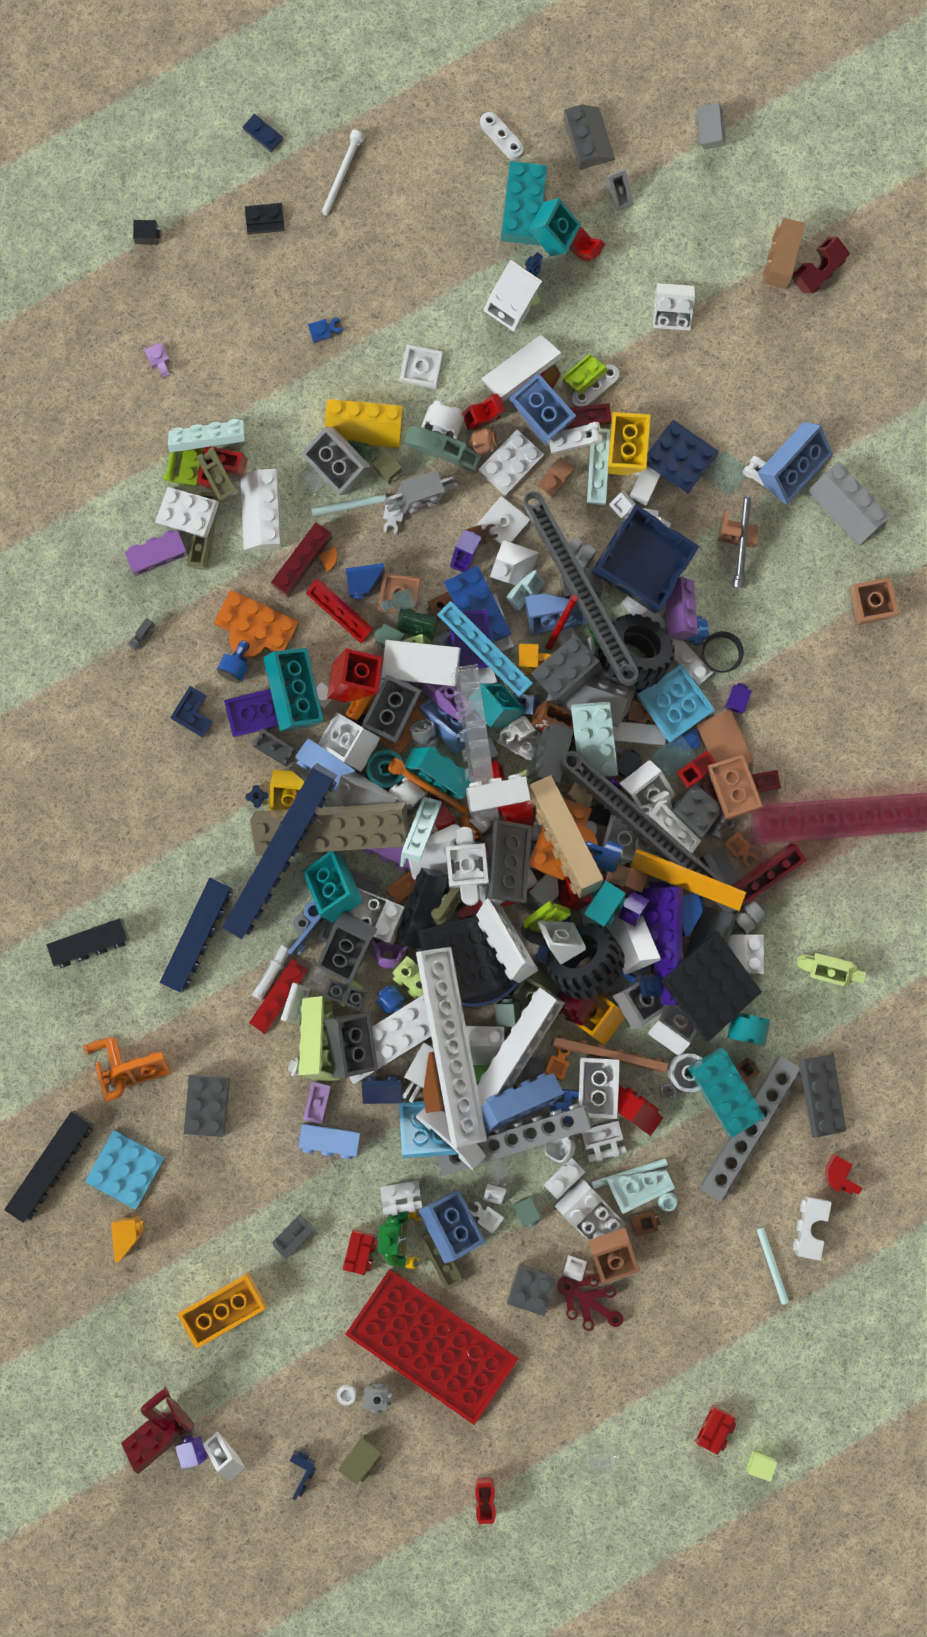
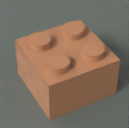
[849,577,899,626]
[588,1228,640,1284]

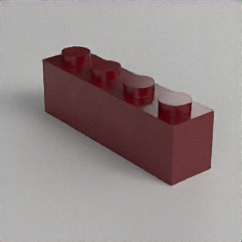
[271,522,332,598]
[731,843,807,905]

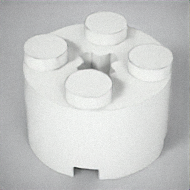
[421,401,464,440]
[388,777,428,814]
[668,1052,702,1092]

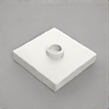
[477,496,530,545]

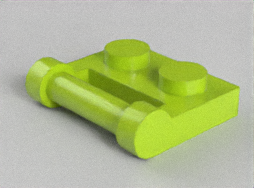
[163,448,204,487]

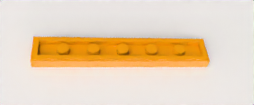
[630,849,746,911]

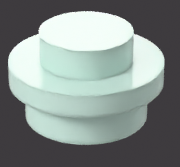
[658,1192,678,1211]

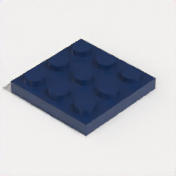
[647,420,719,494]

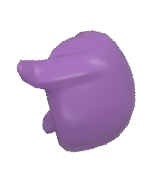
[371,940,410,968]

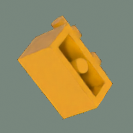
[518,644,551,676]

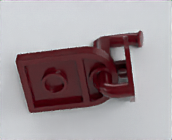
[121,1386,194,1474]

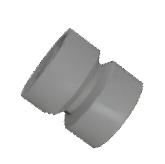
[569,536,597,570]
[409,720,439,749]
[733,900,767,935]

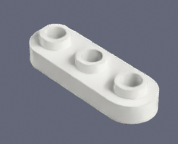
[480,112,523,160]
[572,364,619,407]

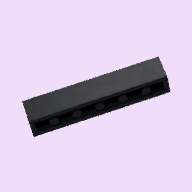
[4,1110,93,1223]

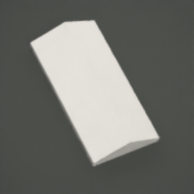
[605,907,661,975]

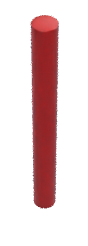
[545,595,578,650]

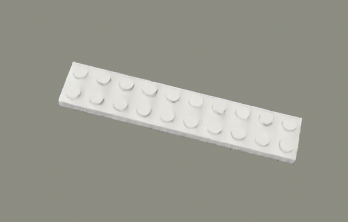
[416,947,487,1149]

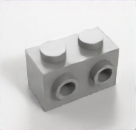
[695,103,726,149]

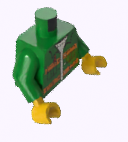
[378,1209,421,1269]

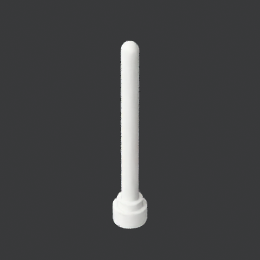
[322,130,366,215]

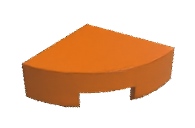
[318,546,337,573]

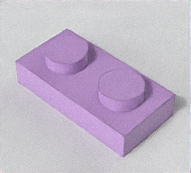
[303,1081,331,1124]

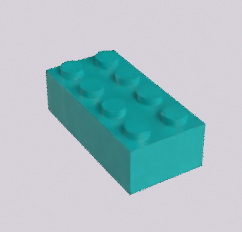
[501,161,547,245]
[263,648,324,731]
[688,1048,765,1138]

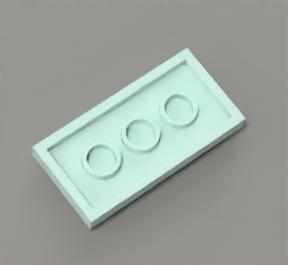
[168,419,245,452]
[571,701,618,776]

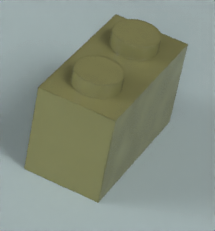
[338,1435,382,1485]

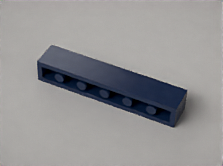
[159,877,233,993]

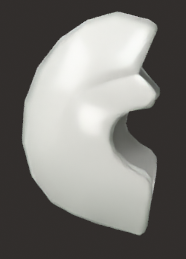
[545,1136,576,1163]

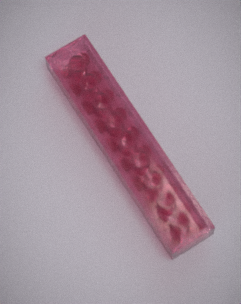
[750,792,927,845]

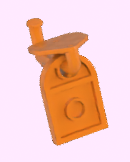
[83,1037,172,1102]

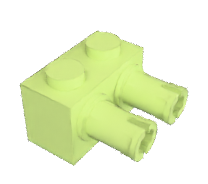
[392,956,424,999]

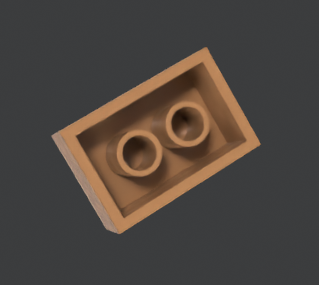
[763,218,805,289]

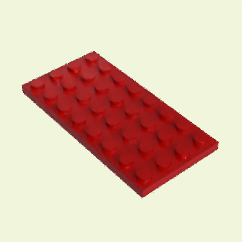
[345,1268,519,1425]

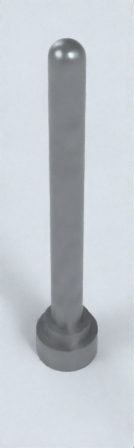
[731,495,751,588]

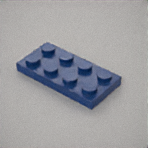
[444,566,511,643]

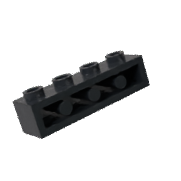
[396,867,449,948]
[46,918,130,969]

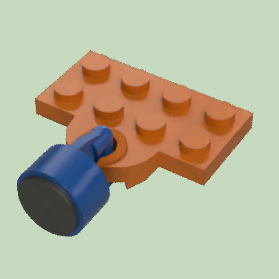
[214,590,299,683]
[529,797,624,880]

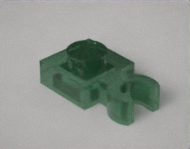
[348,440,380,462]

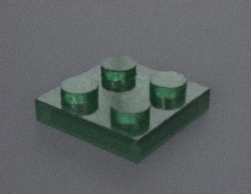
[397,608,438,642]

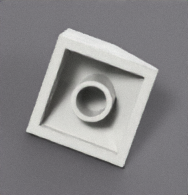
[490,540,539,585]

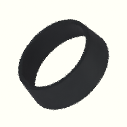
[702,631,744,673]

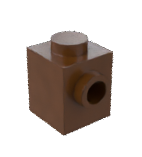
[426,592,455,622]

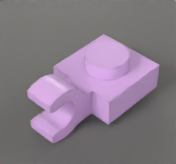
[144,342,170,378]

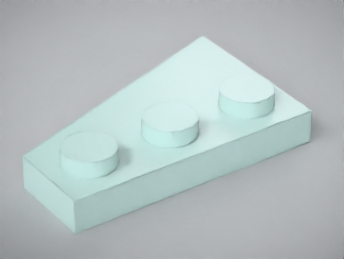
[606,1169,675,1214]

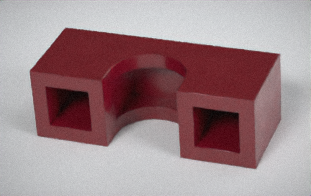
[792,237,850,293]

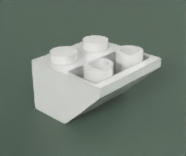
[653,283,695,331]

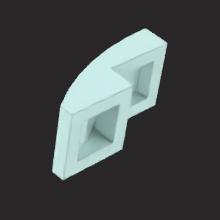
[506,570,545,611]

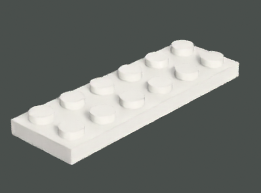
[349,995,431,1084]

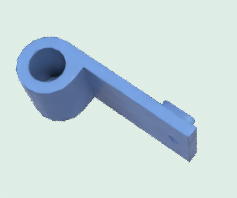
[287,902,325,955]

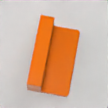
[345,694,377,722]

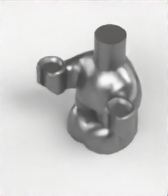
[706,811,737,840]

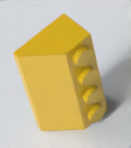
[325,399,403,449]

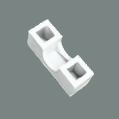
[793,1196,831,1261]

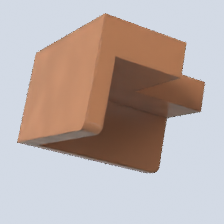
[717,511,758,548]

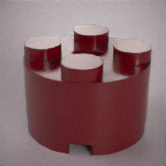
[557,990,598,1026]

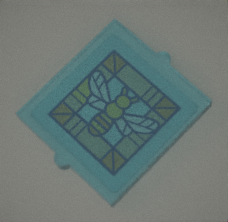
[704,451,746,495]

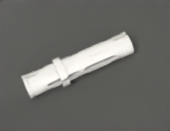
[252,944,290,1000]

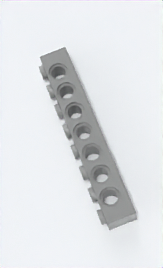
[699,1055,801,1202]
[437,1103,593,1176]

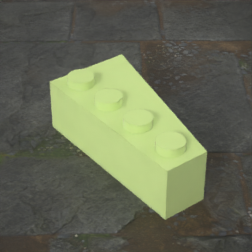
[298,996,340,1082]

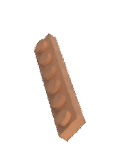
[551,1035,668,1073]

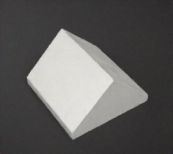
[537,920,586,964]

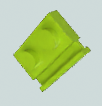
[561,353,608,395]
[523,901,571,933]

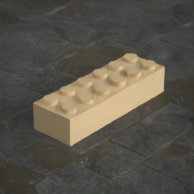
[529,775,603,898]

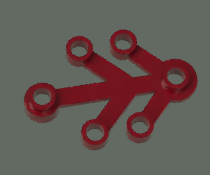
[557,1274,623,1331]

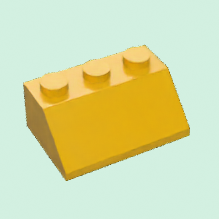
[608,412,651,475]

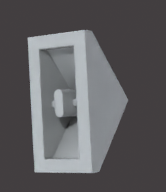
[605,169,634,211]

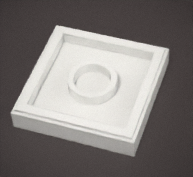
[399,344,444,389]

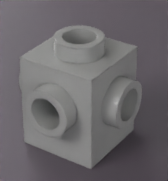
[363,1383,392,1413]

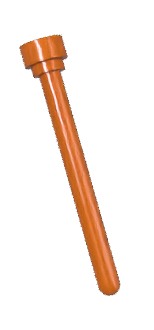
[388,757,468,814]

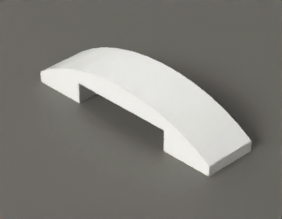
[416,1108,486,1171]

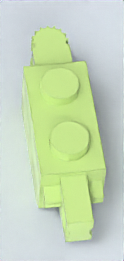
[797,953,866,986]

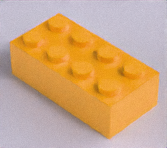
[177,1272,267,1349]

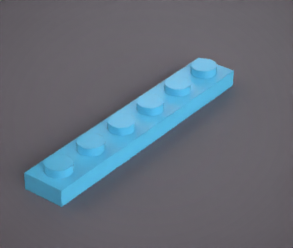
[437,601,533,697]

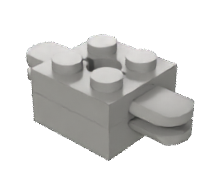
[384,470,458,514]

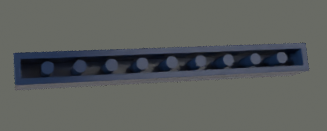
[222,763,337,939]

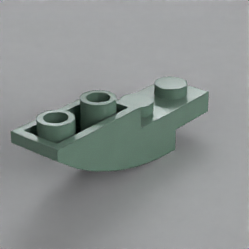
[403,426,481,472]

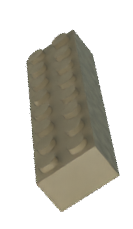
[250,802,410,856]

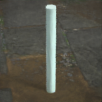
[311,494,386,516]
[592,1158,668,1189]
[756,1227,789,1305]

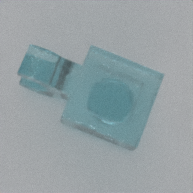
[380,588,416,613]

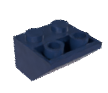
[362,1076,402,1104]

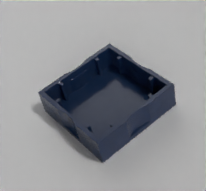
[591,504,699,614]

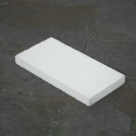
[481,335,563,401]
[381,640,461,687]

